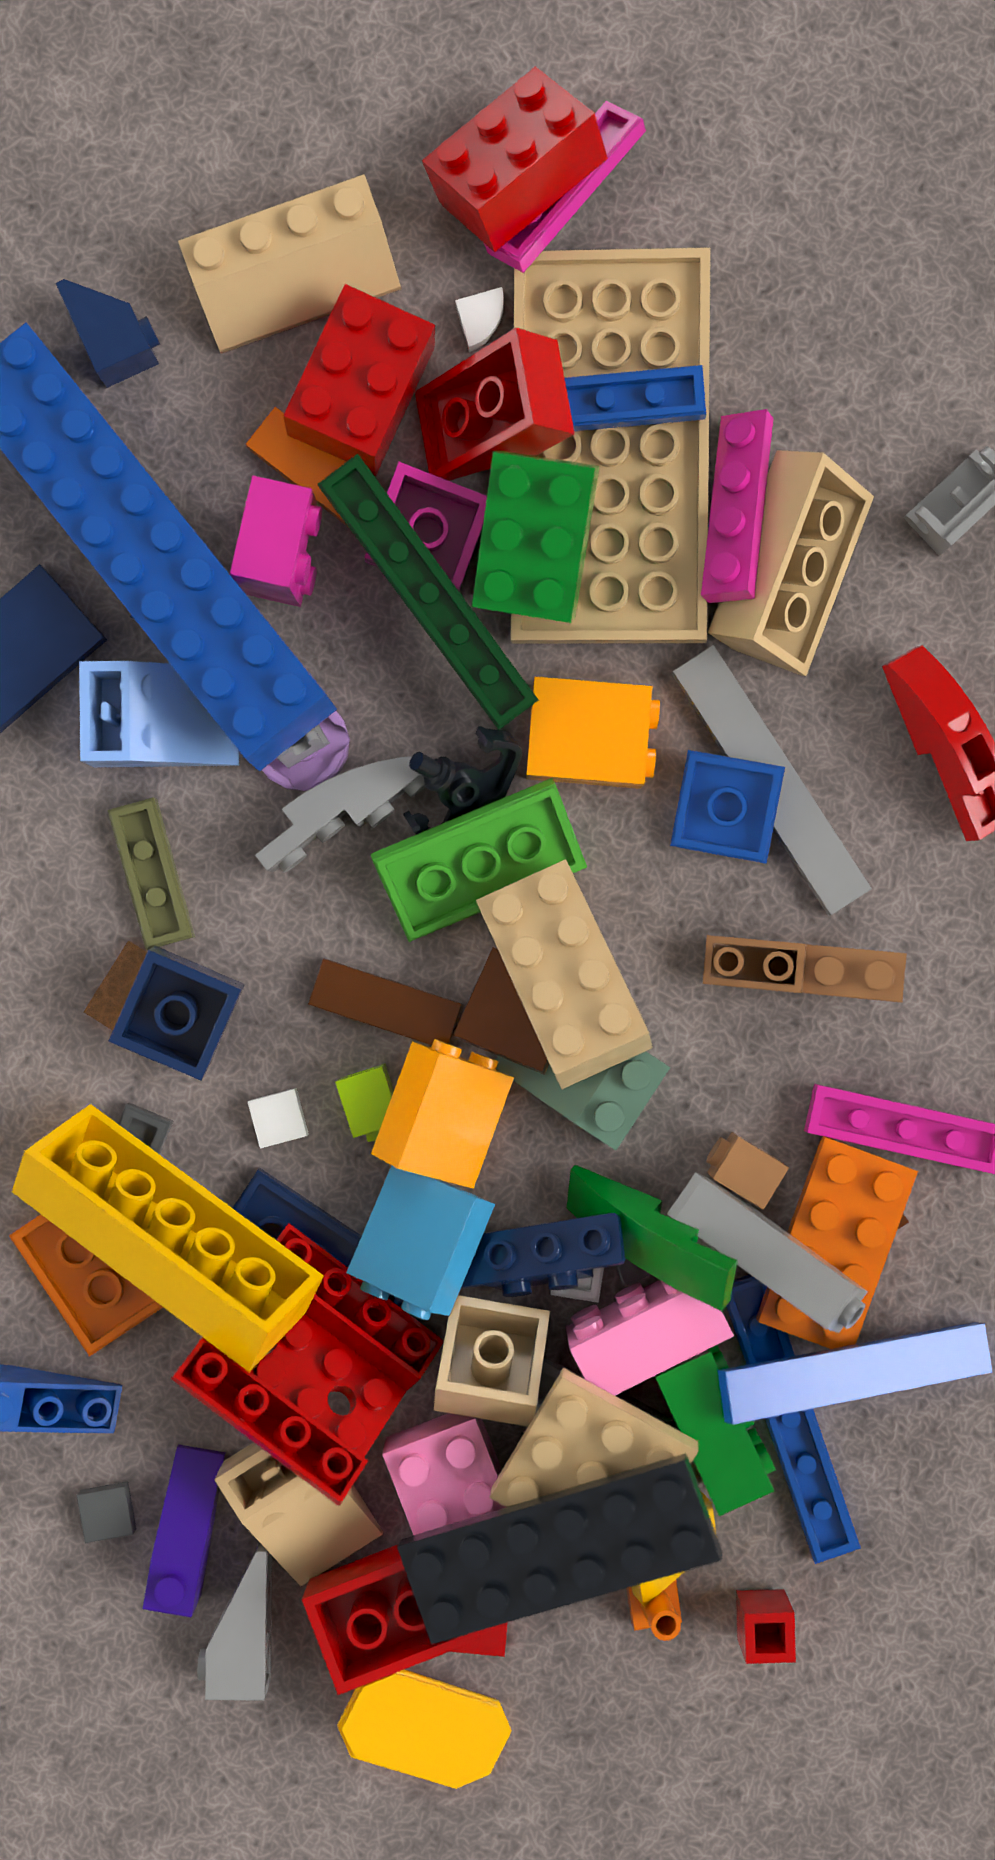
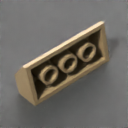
[178,174,401,354]
[708,450,874,676]

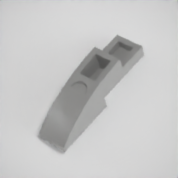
[255,757,426,873]

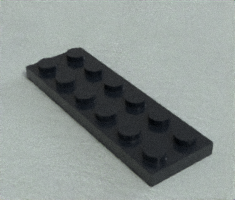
[397,1453,723,1644]

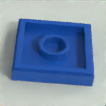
[670,750,785,864]

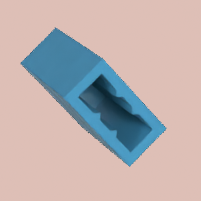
[346,1165,495,1320]

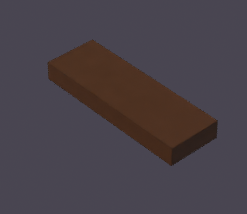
[308,958,462,1045]

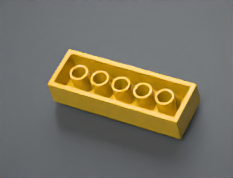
[12,1104,324,1372]

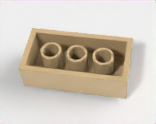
[476,859,652,1089]

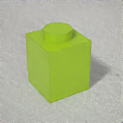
[335,1063,394,1142]

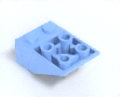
[79,661,239,767]

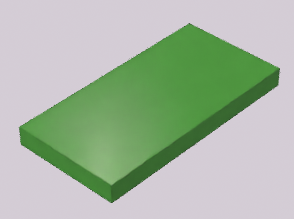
[371,778,587,942]

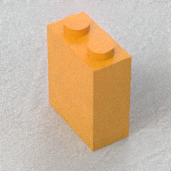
[526,677,660,789]
[371,1039,514,1189]

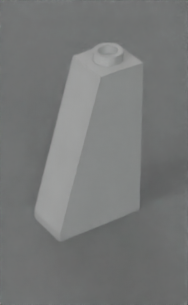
[667,1172,868,1333]

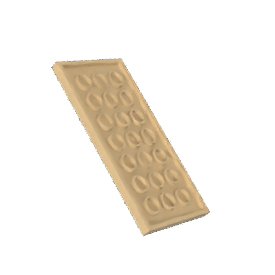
[511,248,710,644]

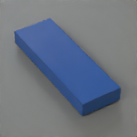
[565,365,706,431]

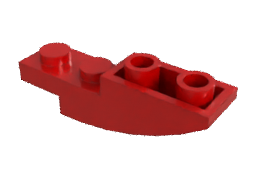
[882,645,995,842]

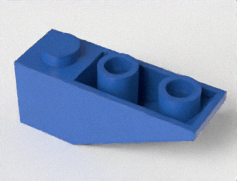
[0,1365,122,1433]

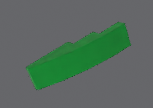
[566,1165,737,1312]

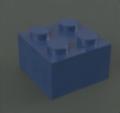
[108,946,245,1081]

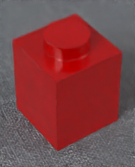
[736,1589,796,1664]

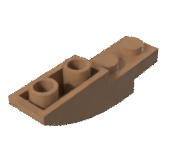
[703,935,907,1003]

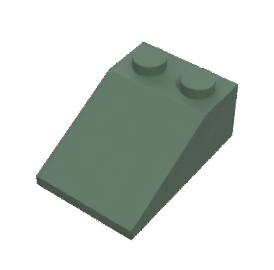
[495,1051,671,1150]

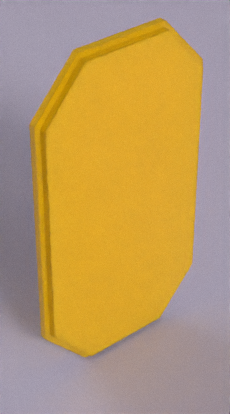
[337,1669,512,1789]

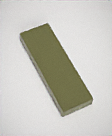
[107,797,195,950]

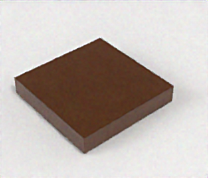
[453,947,549,1075]

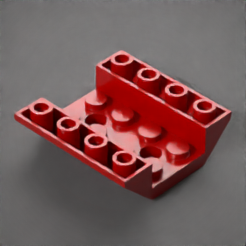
[171,1223,444,1506]

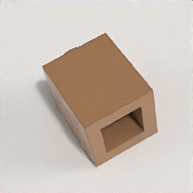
[706,1132,789,1210]

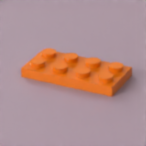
[756,1136,918,1349]

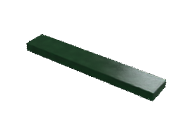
[317,453,538,730]

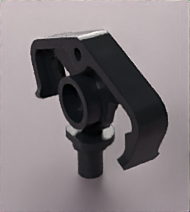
[403,726,523,834]

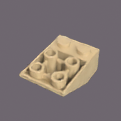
[214,1442,383,1586]

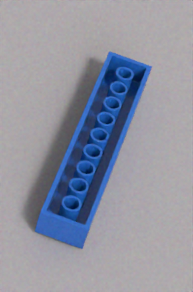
[0,322,337,772]

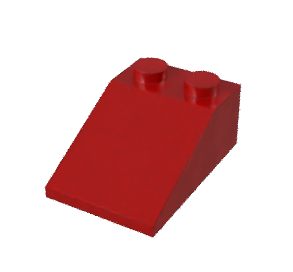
[415,327,575,481]

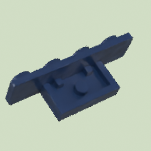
[461,1213,625,1297]

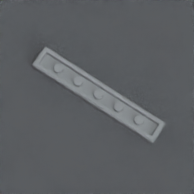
[671,645,872,916]

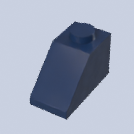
[55,279,160,388]

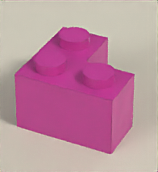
[230,475,322,607]

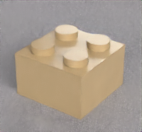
[434,1295,550,1427]

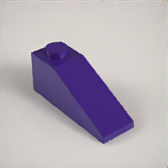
[142,1444,226,1617]

